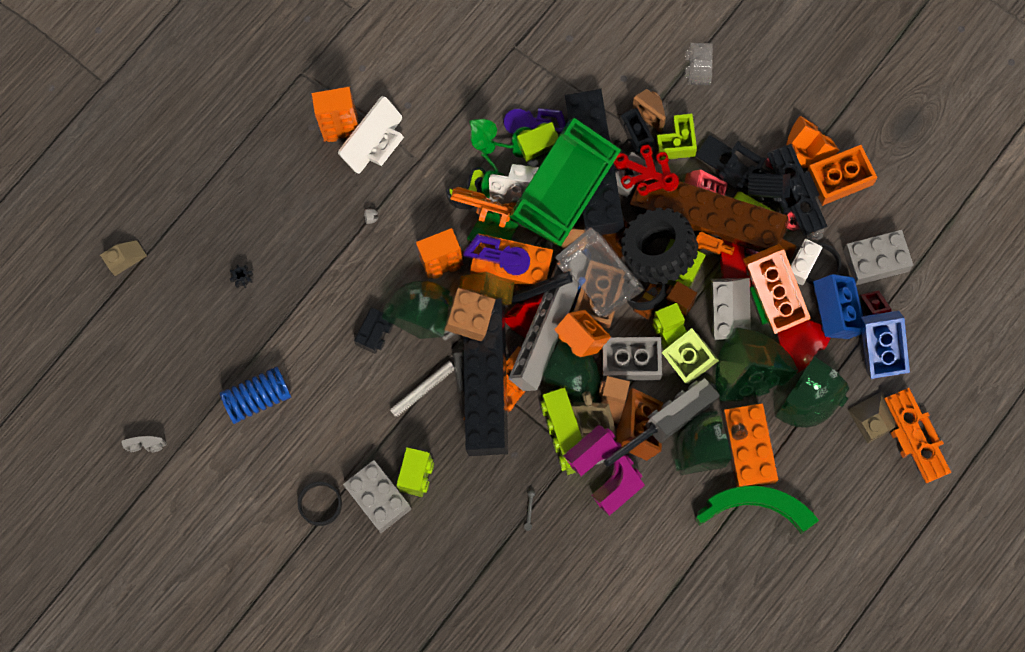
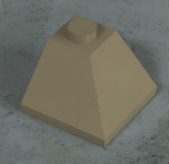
[848,392,898,444]

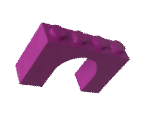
[563,425,645,516]

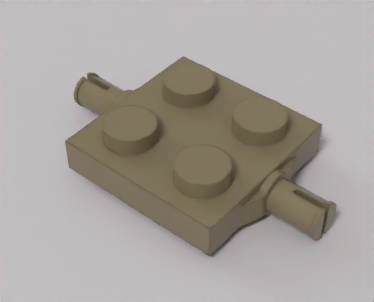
[571,392,616,440]

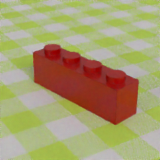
[720,239,751,286]

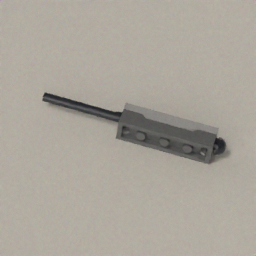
[604,378,720,467]

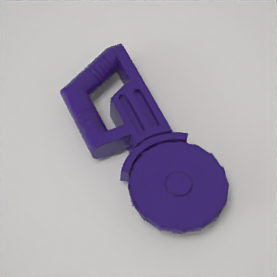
[504,108,566,134]
[463,234,530,275]

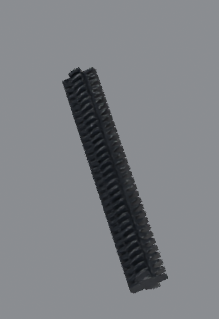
[508,271,573,304]

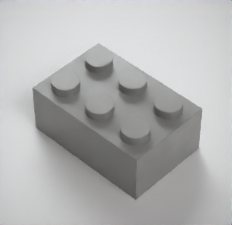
[843,230,913,285]
[602,337,662,381]
[343,460,412,533]

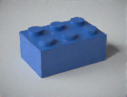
[813,274,863,339]
[860,311,910,379]

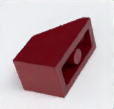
[860,290,892,316]

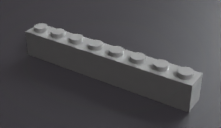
[508,248,590,391]

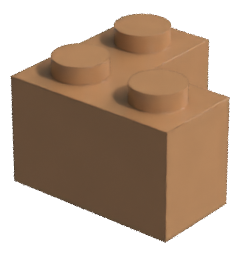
[599,376,630,426]

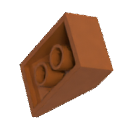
[616,388,663,461]

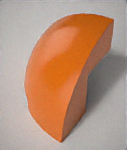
[786,116,839,168]

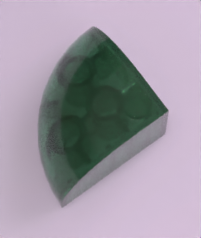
[382,280,453,339]
[715,328,798,401]
[543,340,601,403]
[776,357,849,427]
[674,410,732,476]

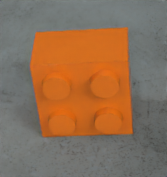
[554,310,611,357]

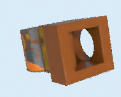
[633,283,662,320]

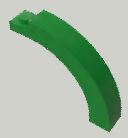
[695,486,819,534]

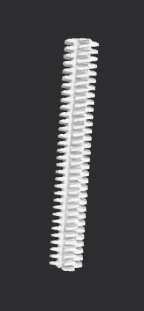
[389,361,455,417]

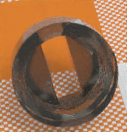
[731,423,748,440]

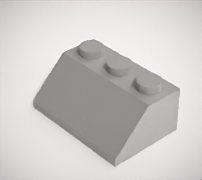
[711,277,751,340]

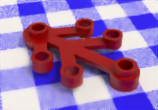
[614,145,679,196]

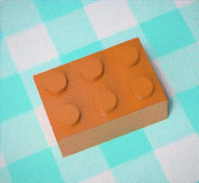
[807,145,877,206]
[416,228,463,279]

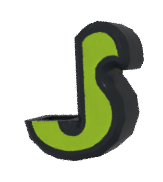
[446,167,486,210]

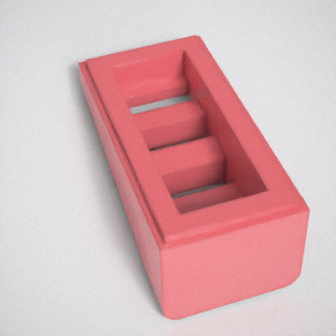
[688,169,728,195]

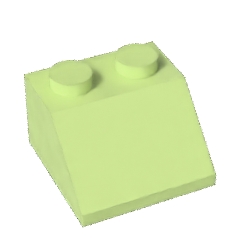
[662,328,719,384]

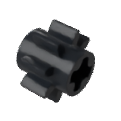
[230,265,253,289]

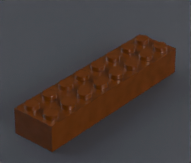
[630,179,789,252]

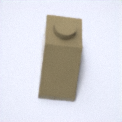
[100,240,147,276]

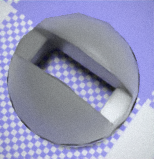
[364,209,378,224]

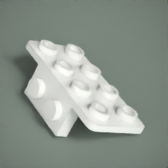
[338,96,404,174]
[489,164,539,205]

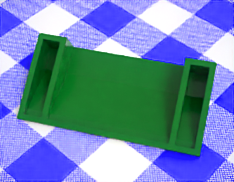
[509,118,621,246]

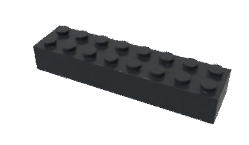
[565,89,625,238]
[464,298,508,456]

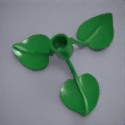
[469,119,532,199]

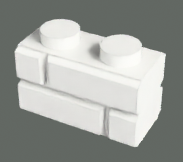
[791,239,822,285]

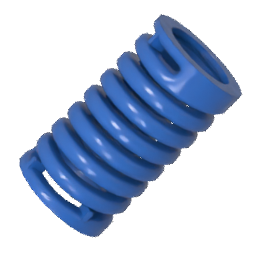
[219,366,292,424]

